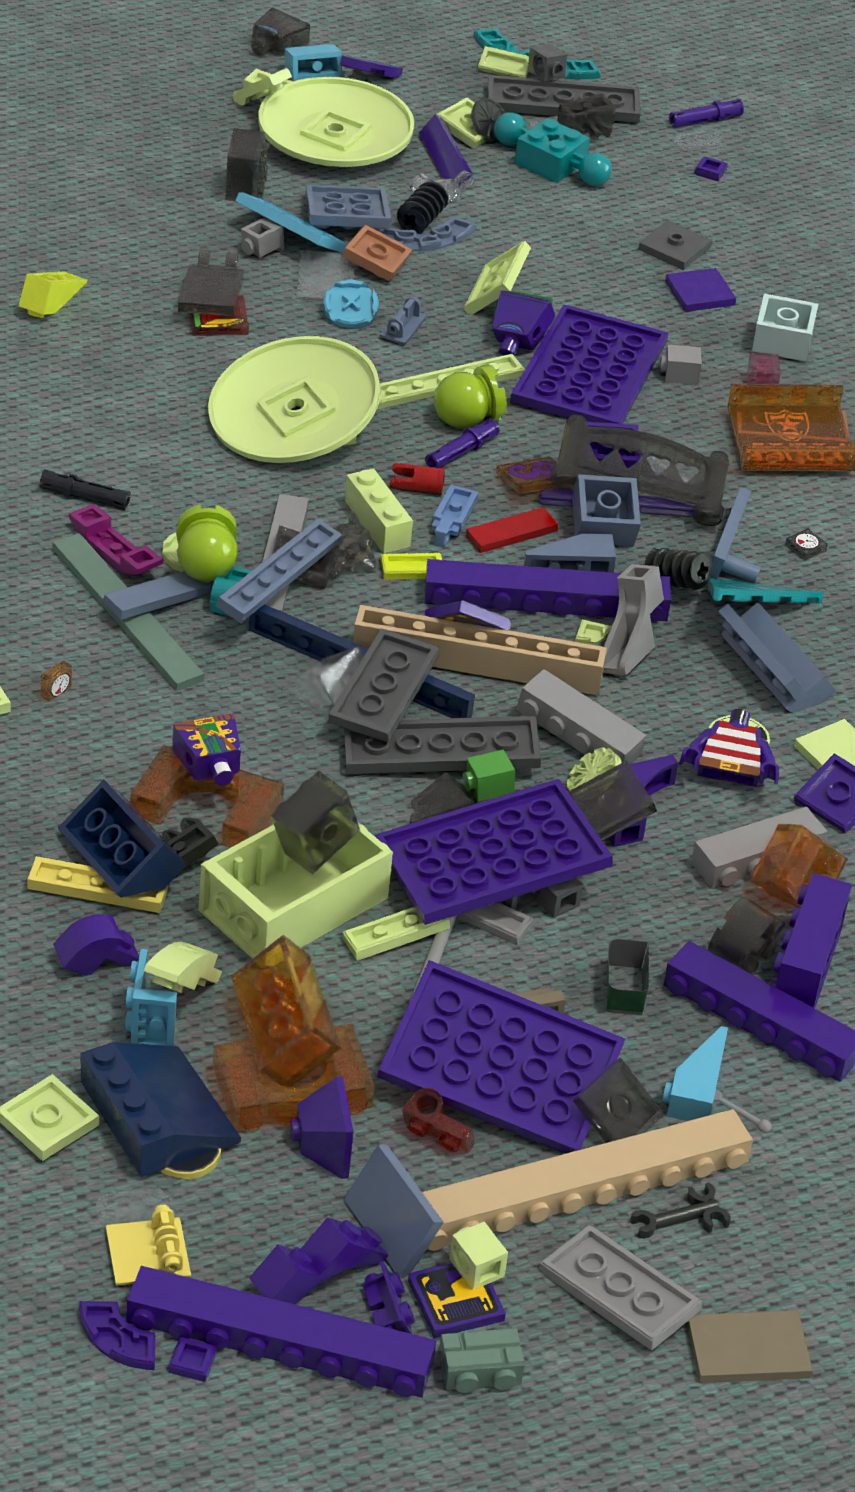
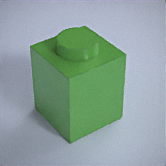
[463,749,515,803]

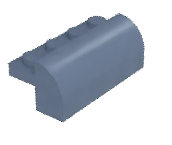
[718,602,836,712]

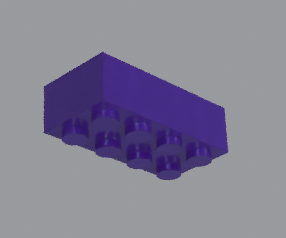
[771,873,852,1008]

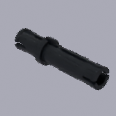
[39,469,131,510]

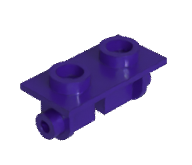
[363,1261,415,1334]

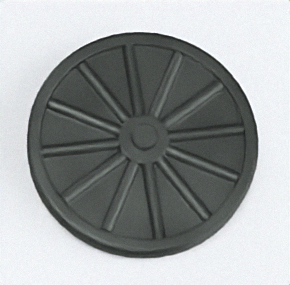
[471,98,505,144]

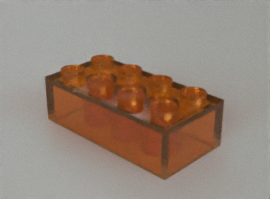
[231,935,341,1090]

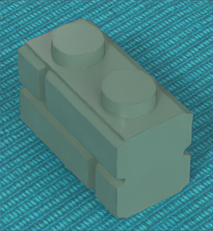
[438,1328,525,1393]

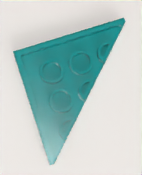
[707,578,824,604]

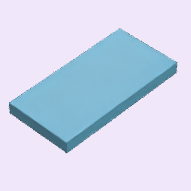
[235,192,347,253]

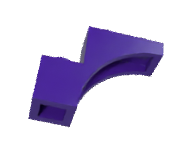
[598,755,678,847]
[249,1217,388,1304]

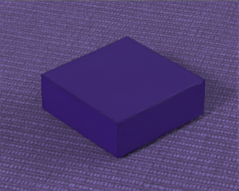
[694,156,728,181]
[168,1337,217,1382]

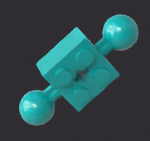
[494,112,612,186]

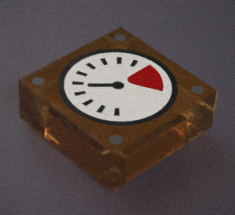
[41,660,72,702]

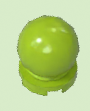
[433,364,507,429]
[176,505,238,582]

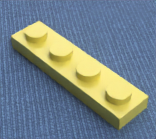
[27,856,168,913]

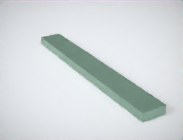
[52,533,204,691]

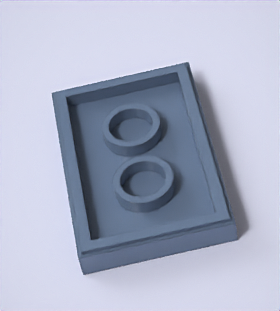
[344,1145,444,1277]

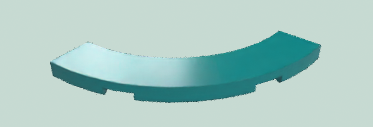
[473,28,600,80]

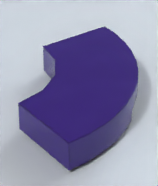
[340,56,403,78]
[79,1301,156,1370]

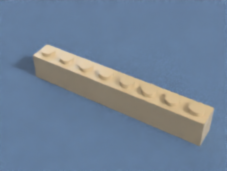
[353,605,607,696]

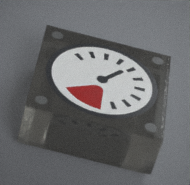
[785,528,828,561]

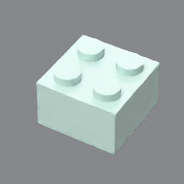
[752,294,818,361]

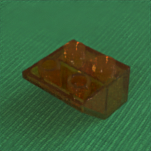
[750,824,848,908]

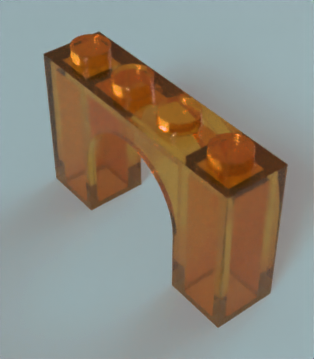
[131,745,284,848]
[213,1024,375,1130]

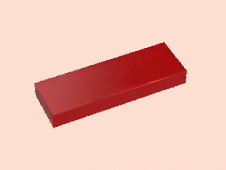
[466,507,559,553]

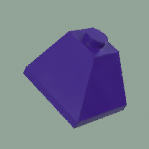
[290,1077,354,1179]

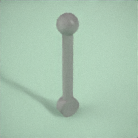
[714,1090,771,1132]

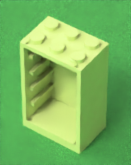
[199,796,393,969]

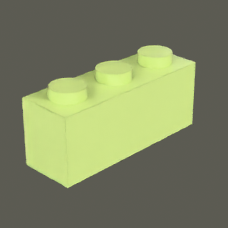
[345,468,413,554]

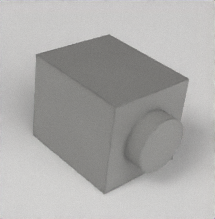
[659,345,702,385]

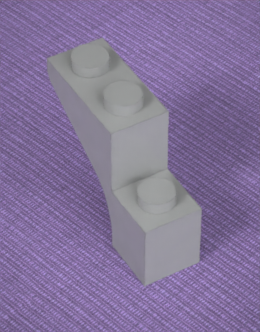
[603,564,664,677]

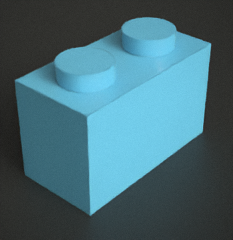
[285,44,342,81]

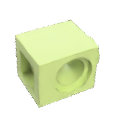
[449,1222,508,1290]

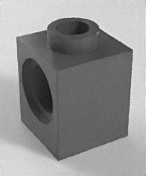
[527,44,568,82]

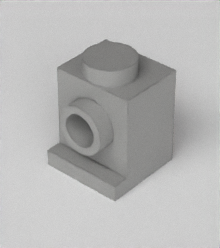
[241,217,285,257]

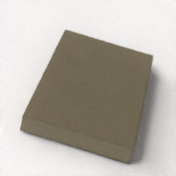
[686,1310,813,1383]

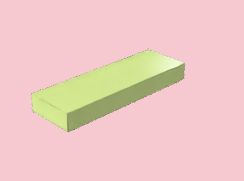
[342,907,450,961]

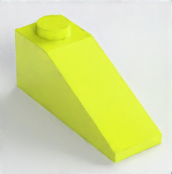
[19,271,88,318]

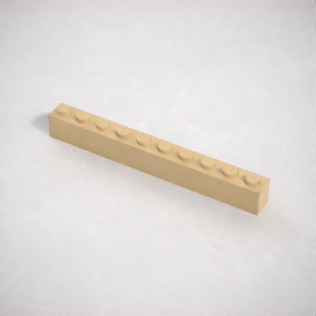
[422,1109,753,1251]

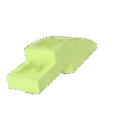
[144,942,222,993]

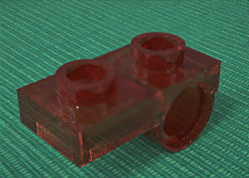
[402,1088,475,1153]

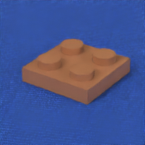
[342,225,412,282]

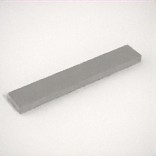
[263,494,309,612]

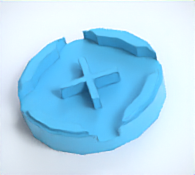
[323,279,379,329]

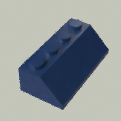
[58,779,187,898]

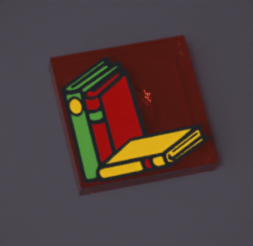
[188,295,249,336]

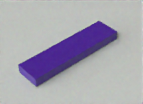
[419,114,473,192]

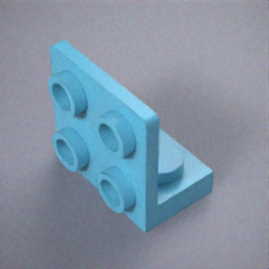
[125,949,177,1046]

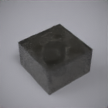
[225,128,270,202]
[270,770,360,875]

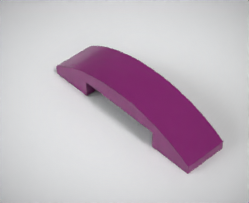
[69,504,163,575]

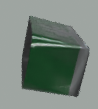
[607,939,649,1015]

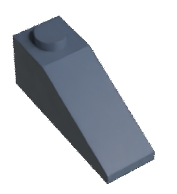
[524,533,616,573]

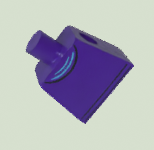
[492,290,556,356]

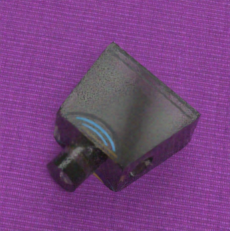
[251,7,310,57]

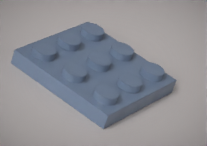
[305,184,391,231]

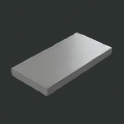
[539,1224,702,1351]

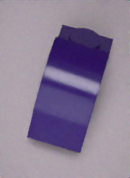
[53,914,139,976]

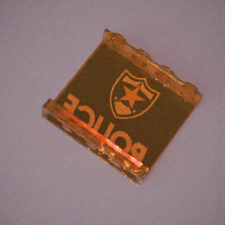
[727,384,855,471]

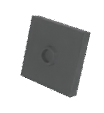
[638,220,712,270]

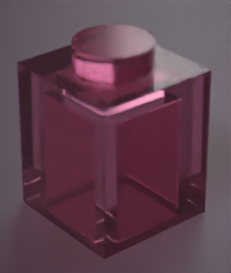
[747,352,781,395]

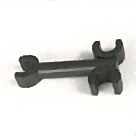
[630,1182,731,1239]

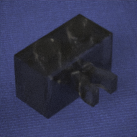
[557,93,616,141]

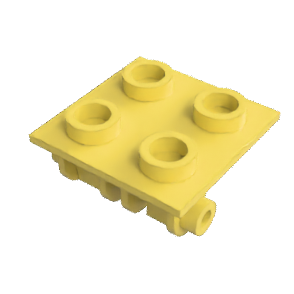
[106,1204,191,1286]

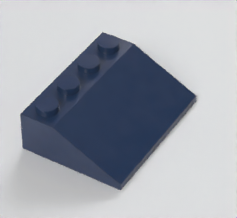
[80,1042,241,1177]

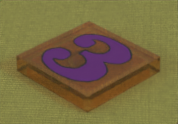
[496,456,573,494]

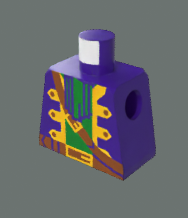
[172,713,241,786]

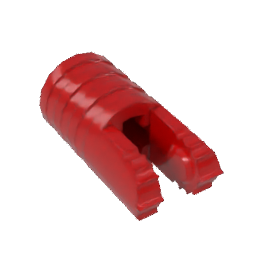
[389,463,445,495]

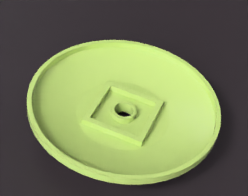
[258,77,414,167]
[208,336,381,463]

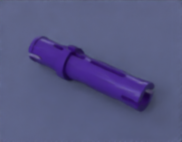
[669,99,744,129]
[425,418,500,468]

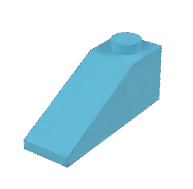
[662,1026,728,1121]

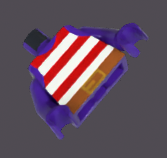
[679,709,780,787]

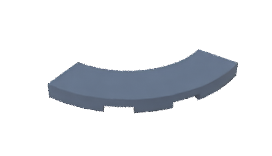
[378,216,477,252]

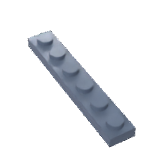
[216,518,342,623]

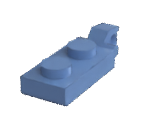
[431,484,479,548]

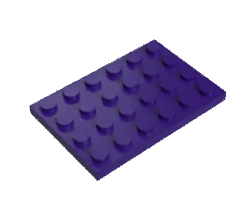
[510,304,669,424]
[375,779,613,925]
[377,960,625,1154]

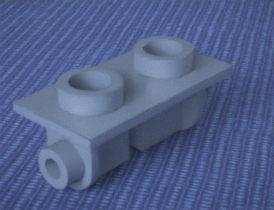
[379,297,427,345]

